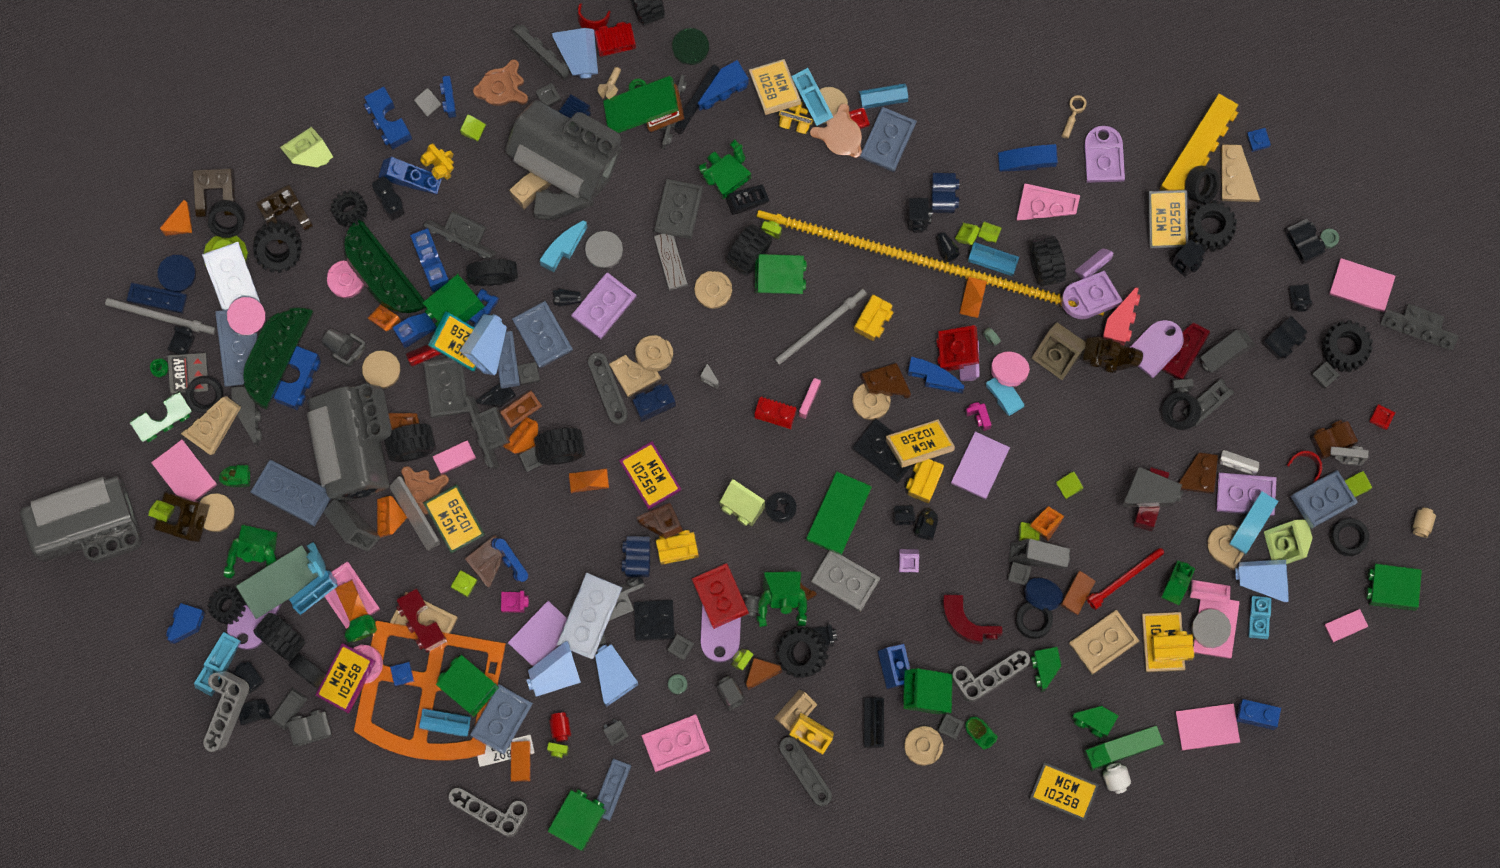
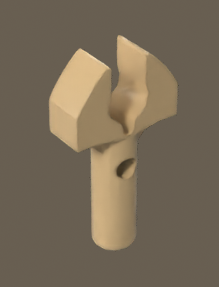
[598,67,621,99]

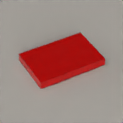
[692,563,749,629]

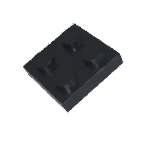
[634,600,675,641]

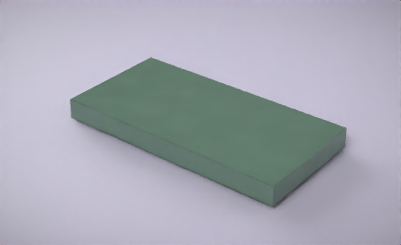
[235,545,318,619]

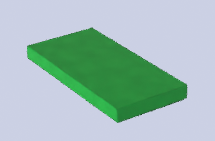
[603,76,679,133]
[806,472,872,556]

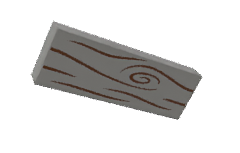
[654,234,688,291]

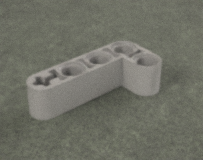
[952,651,1030,702]
[203,671,249,752]
[449,788,528,837]

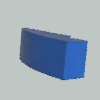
[998,144,1058,172]
[908,357,964,394]

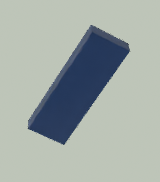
[127,283,187,314]

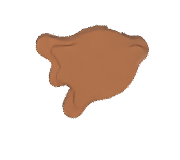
[473,60,528,106]
[810,104,862,158]
[402,466,449,516]

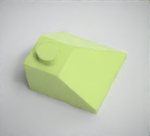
[280,127,333,167]
[1264,520,1312,564]

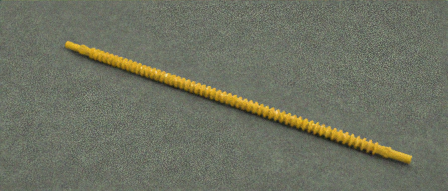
[757,210,1104,316]

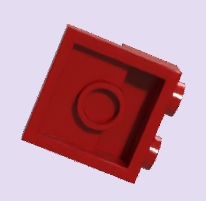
[937,325,979,371]

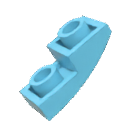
[986,378,1024,416]
[306,542,326,578]
[1248,596,1271,639]

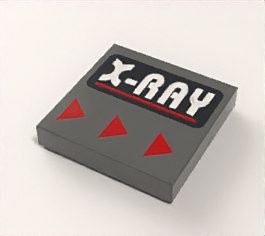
[168,353,209,394]

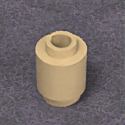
[1412,508,1436,538]

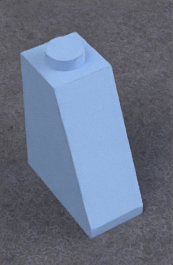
[552,28,598,79]
[460,314,507,375]
[1235,560,1289,602]
[526,641,581,696]
[595,645,638,707]

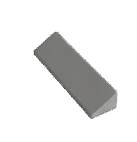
[390,476,440,551]

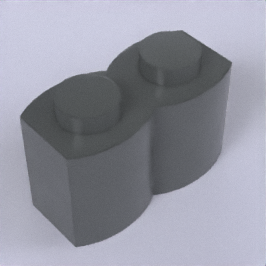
[717,677,745,711]
[287,710,332,747]

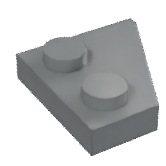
[1330,446,1369,466]

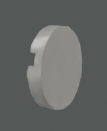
[585,231,623,269]
[1192,609,1231,648]

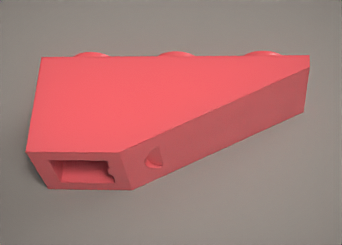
[1102,288,1140,346]

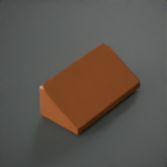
[499,390,542,428]
[1061,571,1096,615]

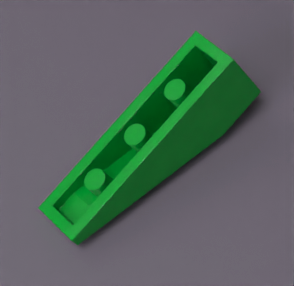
[1084,726,1164,771]

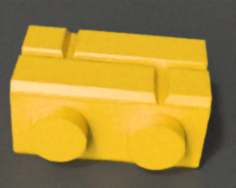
[854,295,894,341]
[906,459,944,503]
[656,530,699,565]
[1152,631,1194,662]
[789,712,834,755]

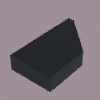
[476,383,516,407]

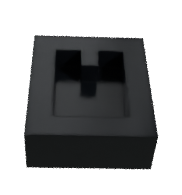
[1289,284,1313,312]
[167,326,195,355]
[894,505,915,525]
[811,624,837,647]
[239,700,270,725]

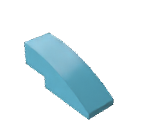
[791,68,834,126]
[540,221,587,272]
[1229,491,1278,554]
[194,632,241,697]

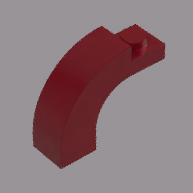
[943,595,1002,645]

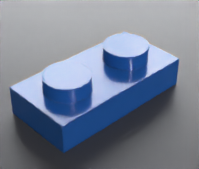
[440,76,456,118]

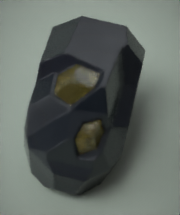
[914,508,938,541]

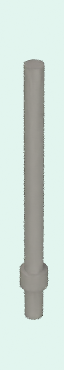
[774,289,867,365]
[105,298,216,335]

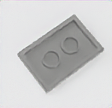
[811,551,881,612]

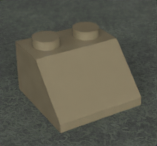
[1031,322,1086,380]

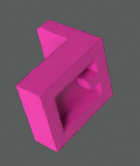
[966,403,991,431]
[501,591,529,613]

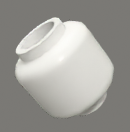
[1103,763,1131,794]

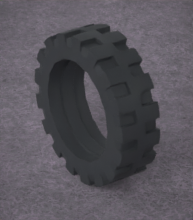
[466,259,518,286]

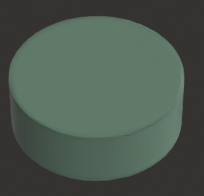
[1319,229,1339,249]
[983,327,1001,346]
[668,674,687,695]

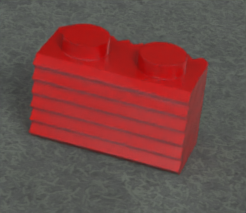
[594,22,636,57]
[755,396,796,429]

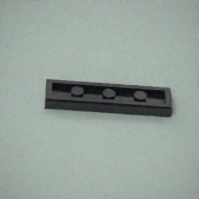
[675,64,719,135]

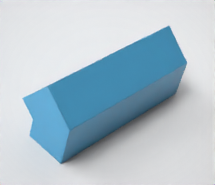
[859,83,908,109]
[968,242,1019,277]
[289,571,337,615]
[419,709,471,737]

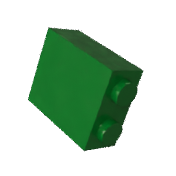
[754,254,807,294]
[423,274,485,327]
[1366,564,1422,611]
[436,655,499,717]
[903,668,952,715]
[548,789,607,851]

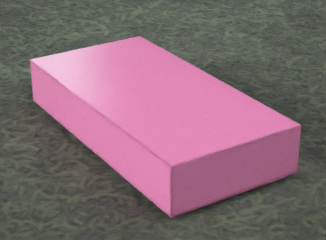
[799,378,821,419]
[433,440,476,475]
[1190,580,1230,604]
[1324,609,1368,643]

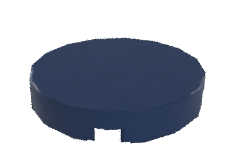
[158,255,196,292]
[1024,578,1063,610]

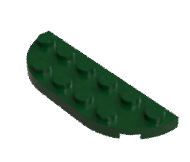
[344,220,426,313]
[243,308,313,410]

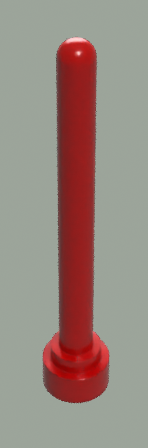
[1086,548,1164,610]

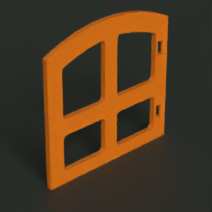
[354,621,506,761]

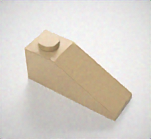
[509,172,551,209]

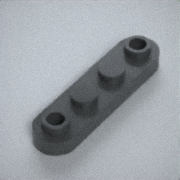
[511,24,570,80]
[588,353,628,425]
[780,737,832,807]

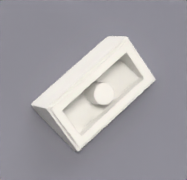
[1219,450,1259,475]

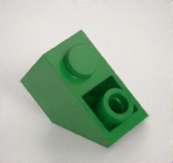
[1162,560,1195,605]
[1031,647,1061,692]
[1072,706,1118,739]

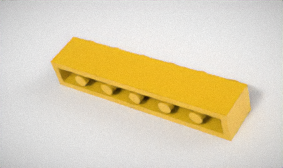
[1159,94,1239,191]

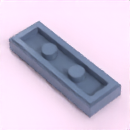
[498,331,520,388]
[597,759,631,821]

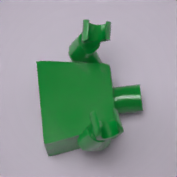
[698,139,751,200]
[224,525,278,579]
[756,572,807,627]

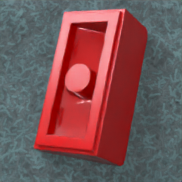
[406,345,442,366]

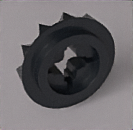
[766,492,797,523]

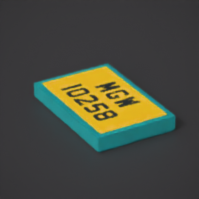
[428,312,476,372]

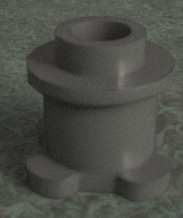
[742,594,760,617]

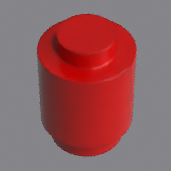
[549,712,571,742]

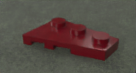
[1161,323,1210,380]

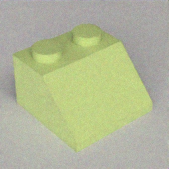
[720,479,765,527]

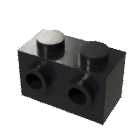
[908,198,932,233]
[1172,239,1205,278]

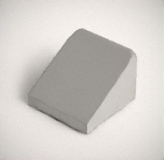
[414,88,441,117]
[701,364,719,389]

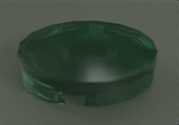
[672,28,709,65]

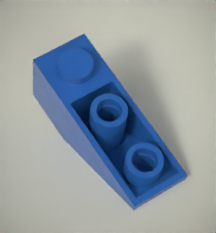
[698,60,749,111]
[378,157,442,194]

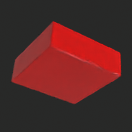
[849,107,870,129]
[1369,404,1396,430]

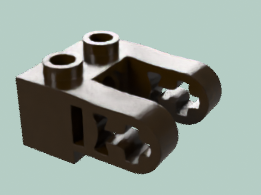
[193,169,235,217]
[256,185,313,245]
[1083,336,1143,373]
[153,492,210,542]

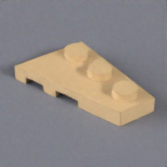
[1221,145,1260,202]
[181,397,241,455]

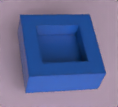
[1246,128,1271,152]
[390,662,414,687]

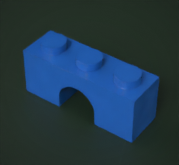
[363,87,412,150]
[410,228,449,292]
[274,346,321,410]

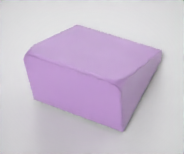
[899,549,919,572]

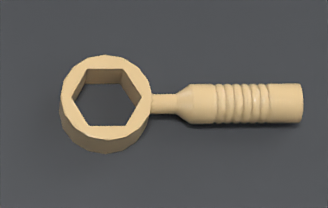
[1062,95,1086,139]

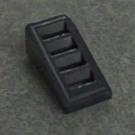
[726,184,770,215]

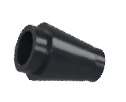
[936,232,960,262]
[553,288,581,307]

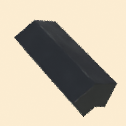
[864,697,884,748]

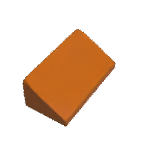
[511,741,531,782]

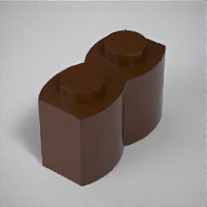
[1311,420,1358,460]

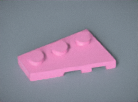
[1016,184,1080,221]

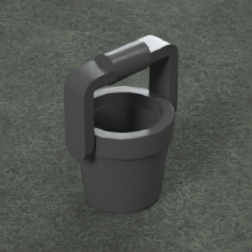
[322,329,366,367]

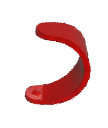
[578,3,611,31]
[1287,451,1322,483]

